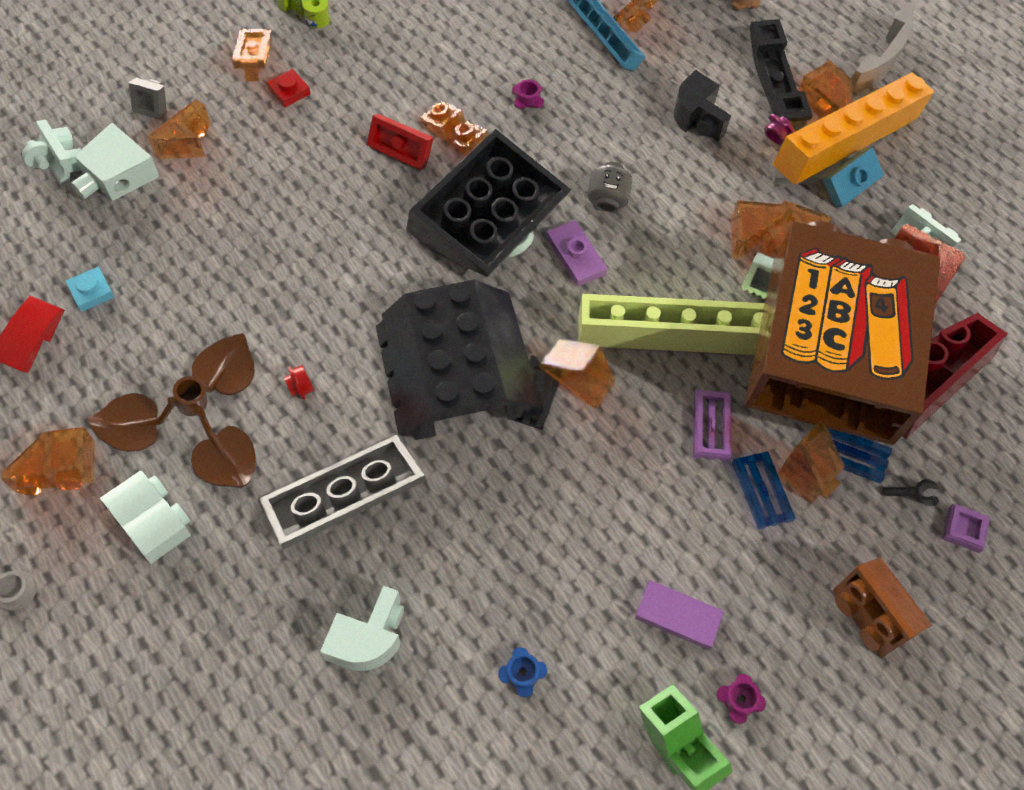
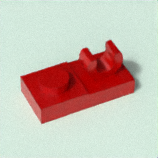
[366,113,434,170]

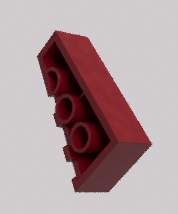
[902,313,1008,439]

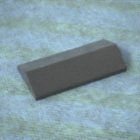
[259,435,426,550]

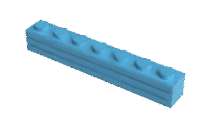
[568,0,646,71]

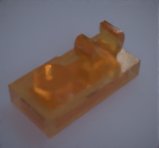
[613,0,659,33]
[232,29,273,81]

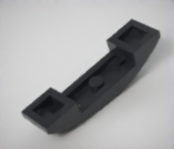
[750,19,813,122]

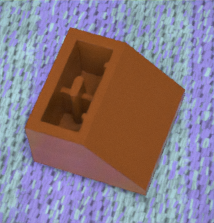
[832,557,932,658]

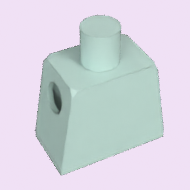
[71,123,159,201]

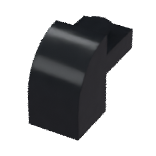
[674,70,731,141]

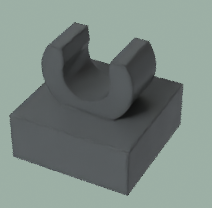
[129,77,167,120]

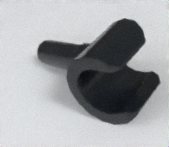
[883,479,939,506]

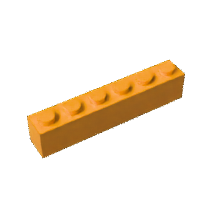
[772,72,935,185]

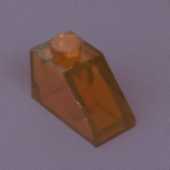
[798,60,852,118]
[777,421,845,504]

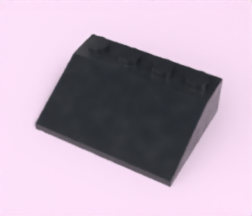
[406,128,571,277]

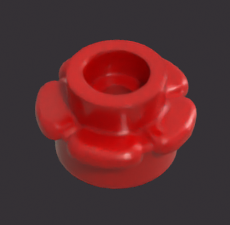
[284,365,315,400]

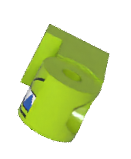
[277,0,330,29]

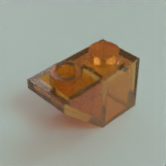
[2,427,95,495]

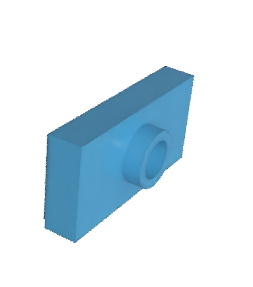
[823,147,884,207]

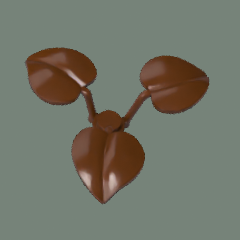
[87,333,256,488]

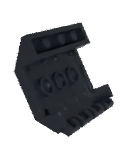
[376,279,543,440]

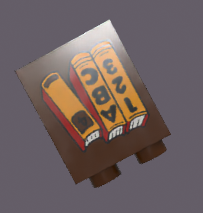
[744,221,941,445]

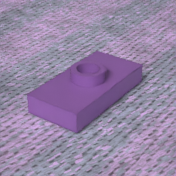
[546,220,608,287]

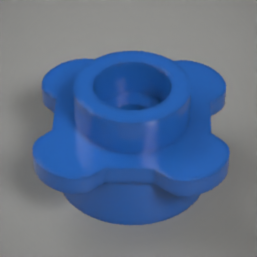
[498,647,547,698]

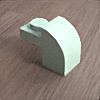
[320,586,404,671]

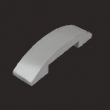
[847,1,914,93]

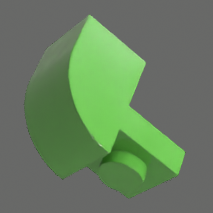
[639,685,733,790]

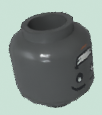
[587,162,632,213]

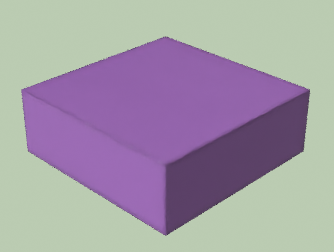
[942,503,990,553]

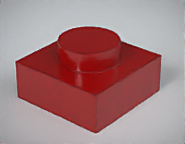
[267,69,311,108]

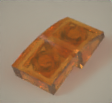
[419,101,488,156]

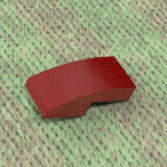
[0,295,65,373]

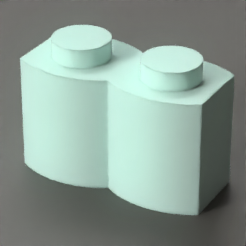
[100,471,191,564]

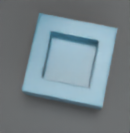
[66,266,114,312]

